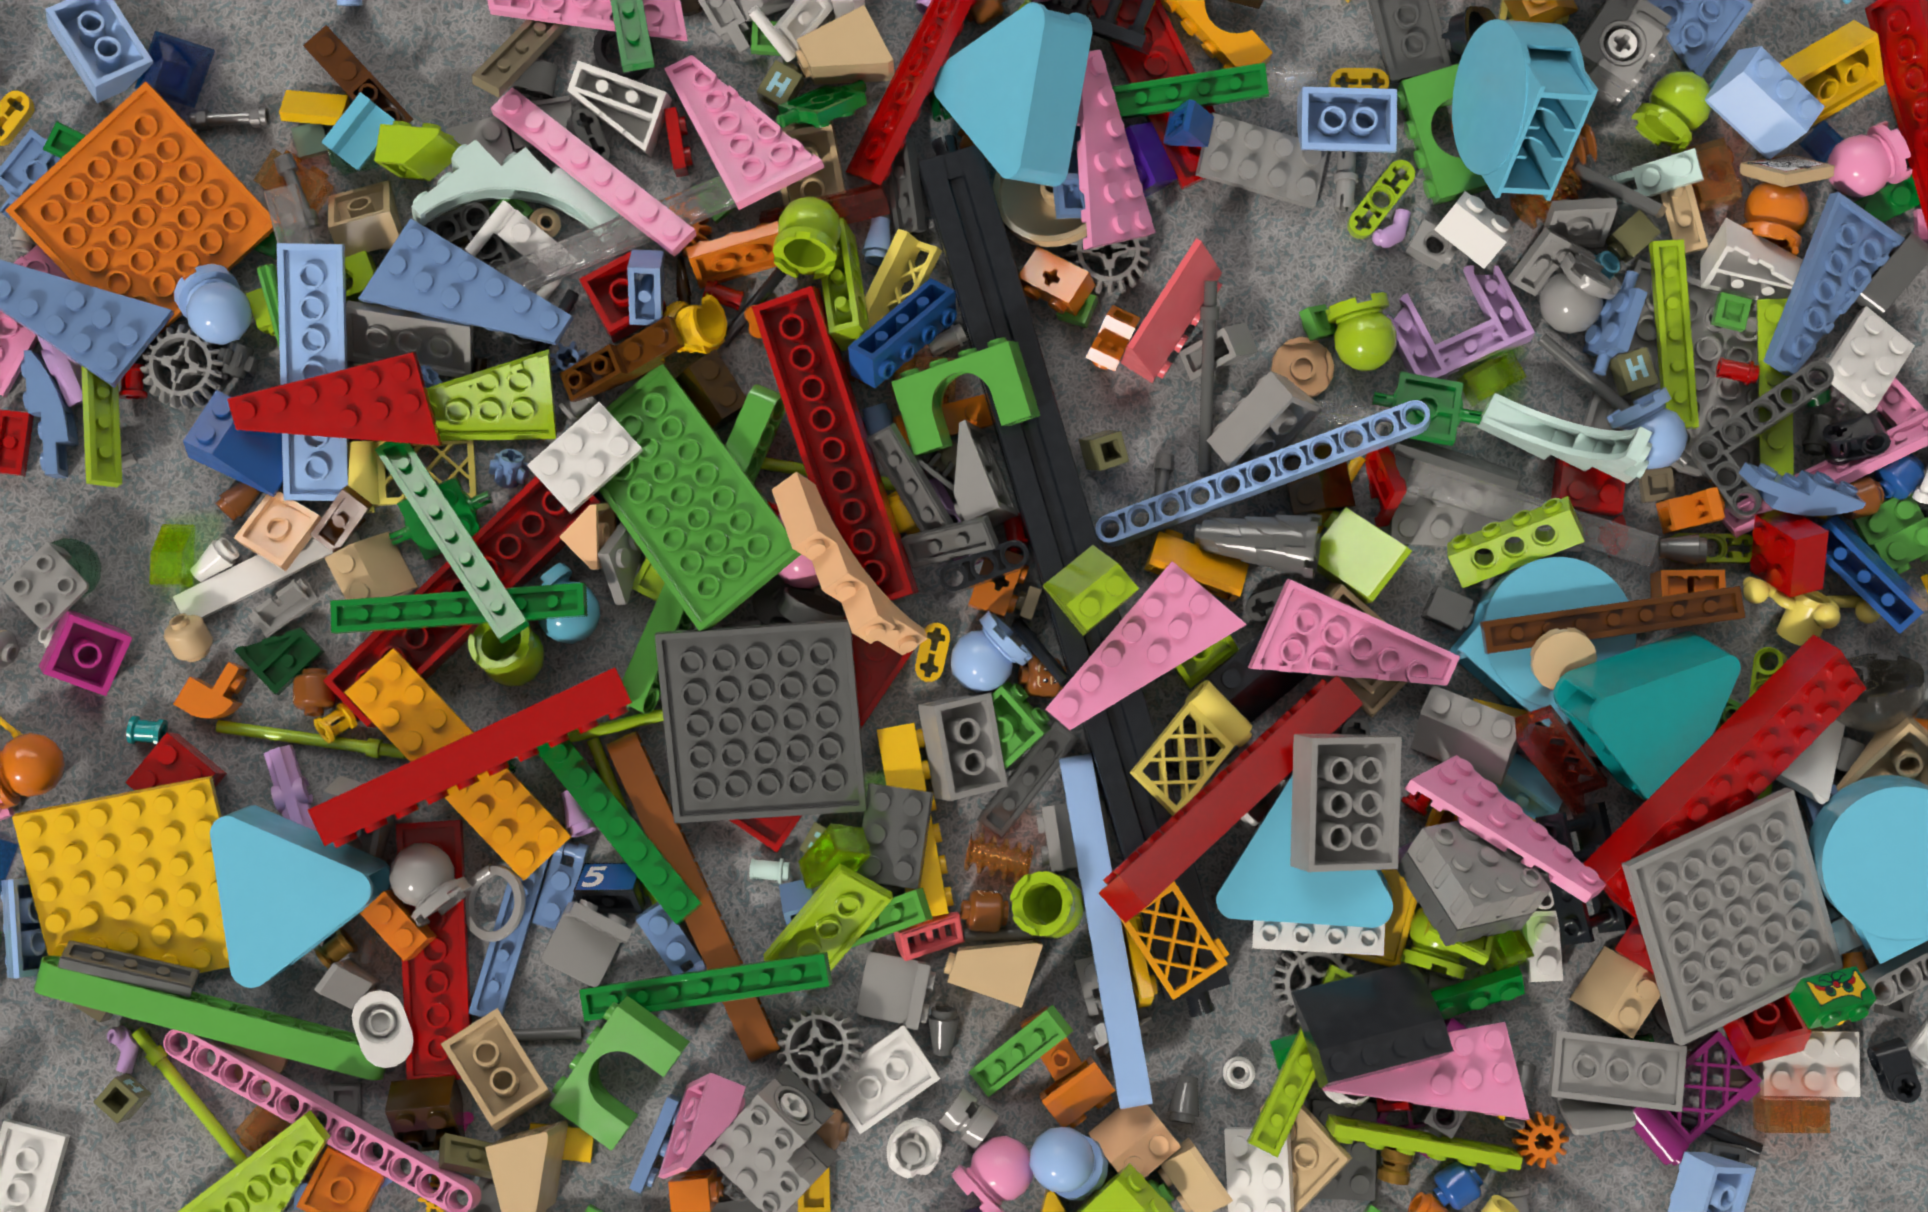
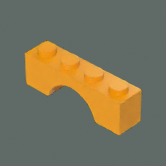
[1160,0,1273,69]

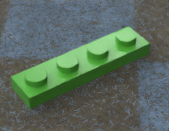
[969,1005,1073,1098]

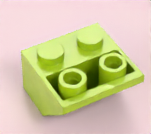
[374,121,461,181]

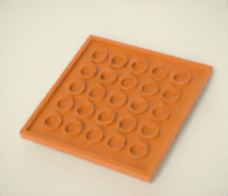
[5,81,281,343]

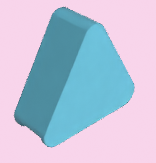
[933,2,1092,187]
[1216,770,1393,928]
[210,805,391,988]

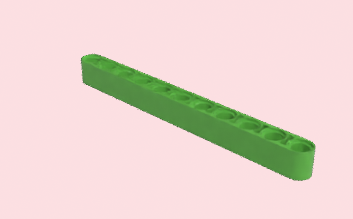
[622,384,786,714]
[34,956,386,1080]

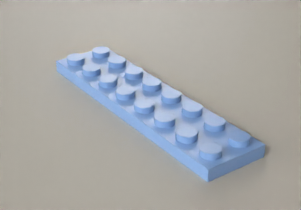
[277,243,349,501]

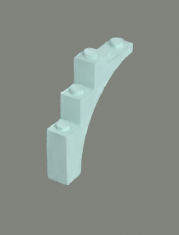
[411,139,626,240]
[1476,393,1652,484]

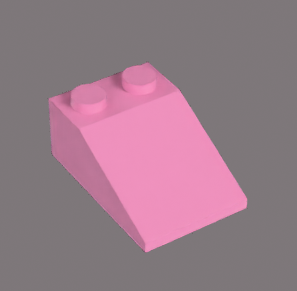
[658,1073,746,1179]

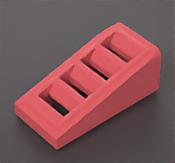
[894,912,965,961]

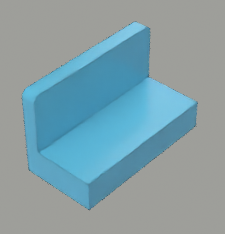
[322,92,396,170]
[1494,753,1566,819]

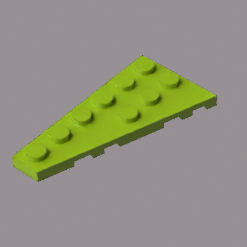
[365,349,557,442]
[177,1110,330,1212]

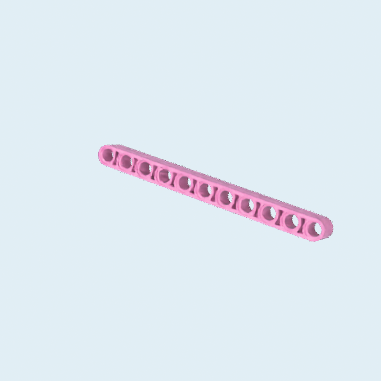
[163,1029,481,1212]

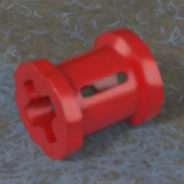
[119,364,148,399]
[1401,774,1432,817]

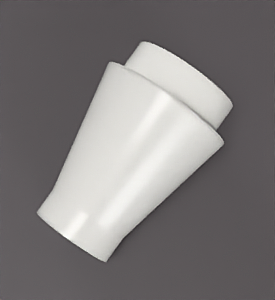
[190,537,239,582]

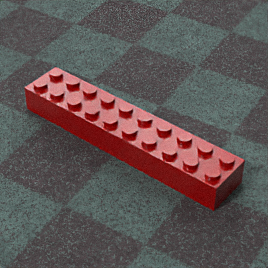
[752,286,919,601]
[323,476,601,728]
[1583,634,1867,918]
[308,667,632,848]
[1099,675,1363,923]

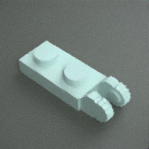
[1610,148,1704,204]

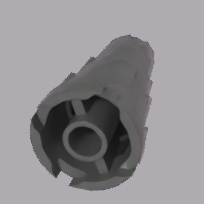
[1194,514,1322,579]

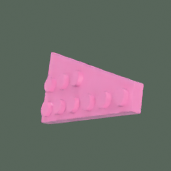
[1076,50,1155,250]
[664,55,825,210]
[1045,561,1247,730]
[1248,579,1460,686]
[1322,1022,1530,1120]

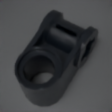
[1823,414,1891,465]
[1867,1037,1922,1103]

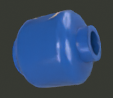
[1875,454,1925,500]
[1433,1160,1483,1210]

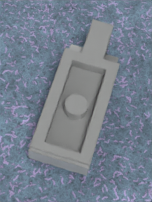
[698,0,751,53]

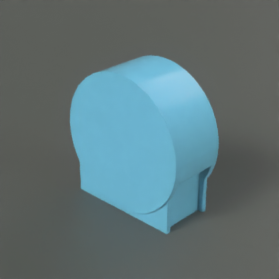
[1452,19,1598,201]
[1448,557,1636,737]
[1808,775,1928,964]

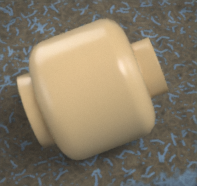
[164,613,213,662]

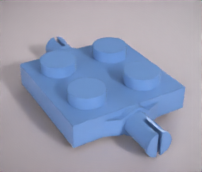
[0,129,60,219]
[1583,270,1648,376]

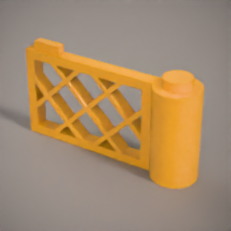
[1101,881,1230,1000]

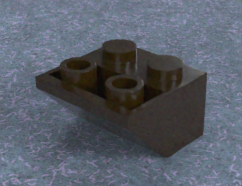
[385,1075,465,1152]

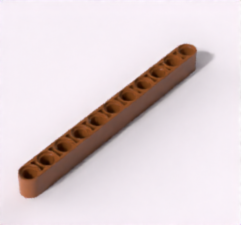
[607,731,781,1063]

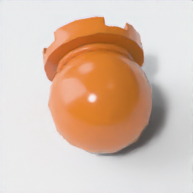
[1741,182,1809,255]
[0,733,65,810]

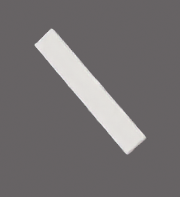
[173,532,360,619]

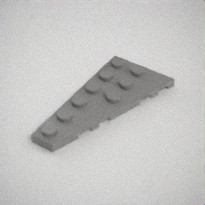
[1390,451,1582,553]

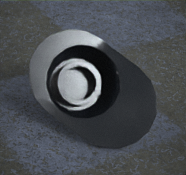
[1441,6,1496,56]

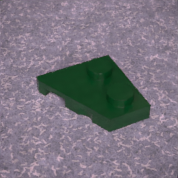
[234,627,325,695]

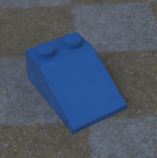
[183,390,283,497]

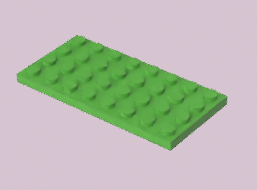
[599,364,801,632]

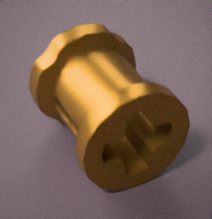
[314,928,358,969]

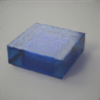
[1799,120,1844,163]

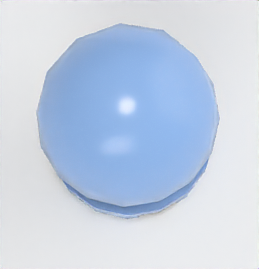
[174,264,252,345]
[1606,387,1688,469]
[951,611,1033,693]
[1029,1127,1108,1201]

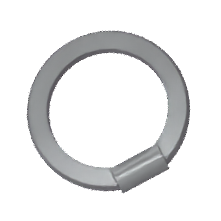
[465,864,526,942]

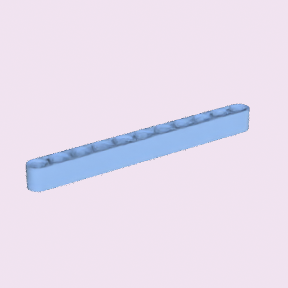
[1095,400,1430,547]
[1059,753,1153,1109]

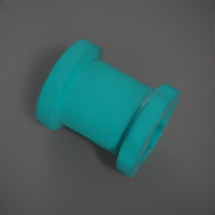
[126,715,168,746]

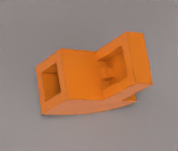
[1086,305,1141,371]
[1656,487,1725,534]
[173,662,248,719]

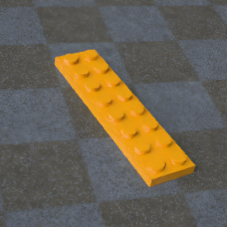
[344,648,572,881]

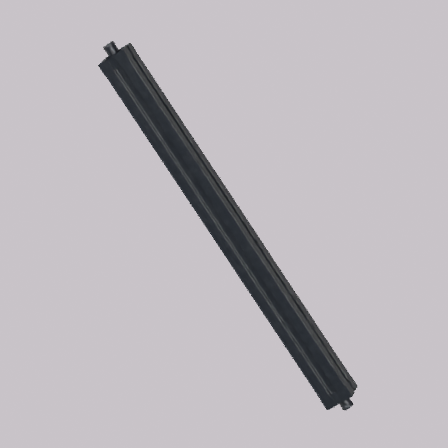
[919,135,1230,1017]

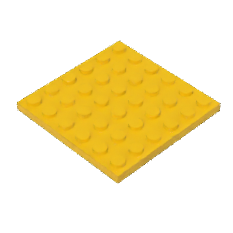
[12,776,230,1001]

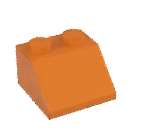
[1039,1056,1116,1128]

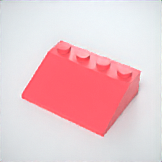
[1121,238,1222,383]

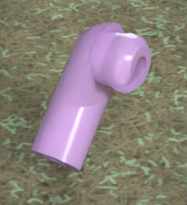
[1372,209,1411,248]
[107,1026,140,1074]

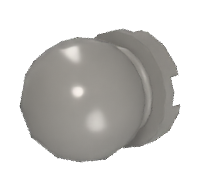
[1540,252,1621,334]
[389,843,473,927]

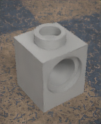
[1404,219,1457,270]

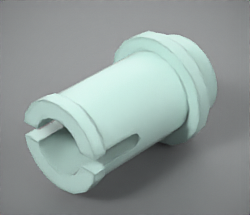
[749,858,790,884]

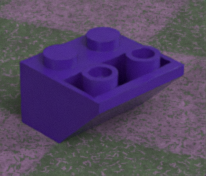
[1125,122,1178,197]

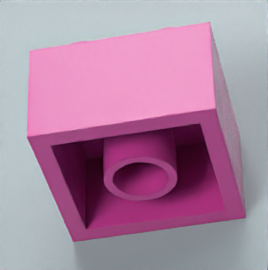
[39,609,133,696]

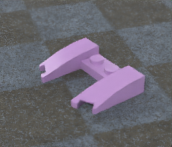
[1387,265,1535,380]

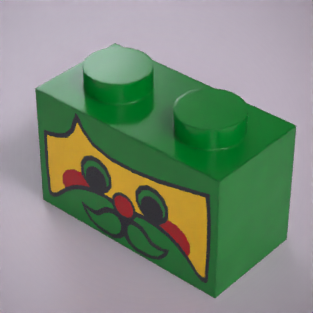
[1789,966,1877,1029]

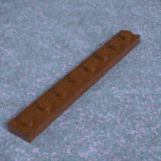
[1480,586,1746,654]

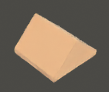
[560,502,617,570]

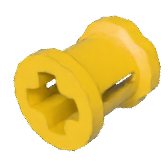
[313,702,358,743]

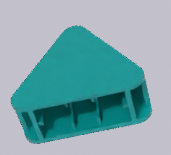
[1554,631,1741,801]

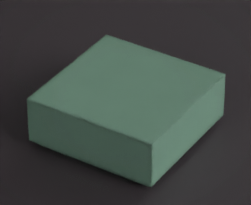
[291,123,331,160]

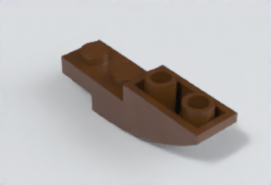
[303,25,414,123]
[559,316,685,402]

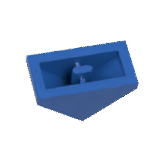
[1163,99,1214,147]

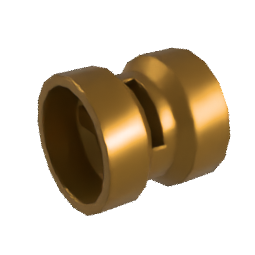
[1377,1146,1414,1185]

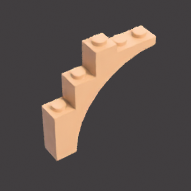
[771,472,928,655]

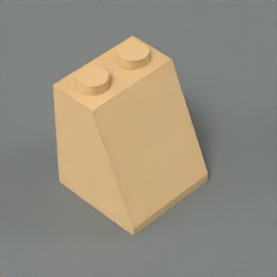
[795,5,895,85]
[943,940,1043,1008]
[485,1120,568,1212]

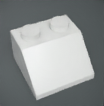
[1434,191,1515,269]

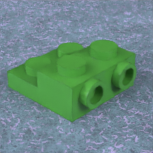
[1852,494,1928,575]
[992,681,1051,770]

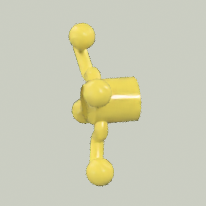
[1743,577,1881,646]

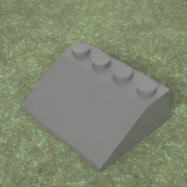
[1290,734,1402,872]

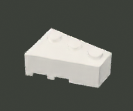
[567,61,672,158]
[1700,218,1803,300]

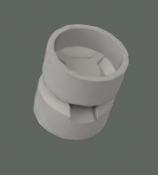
[938,1087,999,1149]

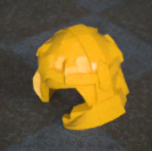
[663,292,727,354]

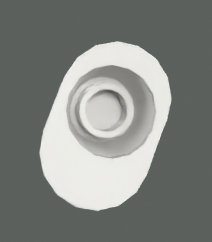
[352,990,414,1068]

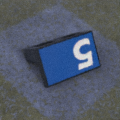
[573,863,646,913]

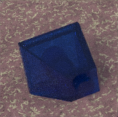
[135,31,215,108]

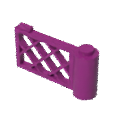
[1630,1030,1762,1166]

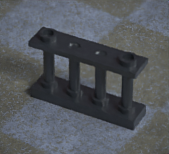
[1031,0,1156,55]
[1535,801,1632,945]

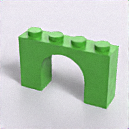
[1397,64,1490,206]
[891,337,1040,456]
[549,996,690,1151]

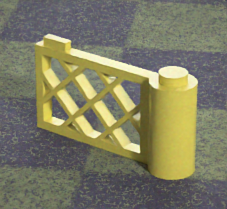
[348,440,477,513]
[1130,680,1252,816]

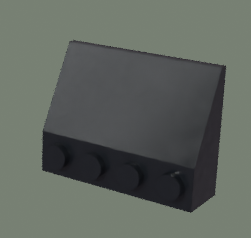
[1291,963,1454,1089]

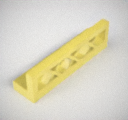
[865,229,942,328]

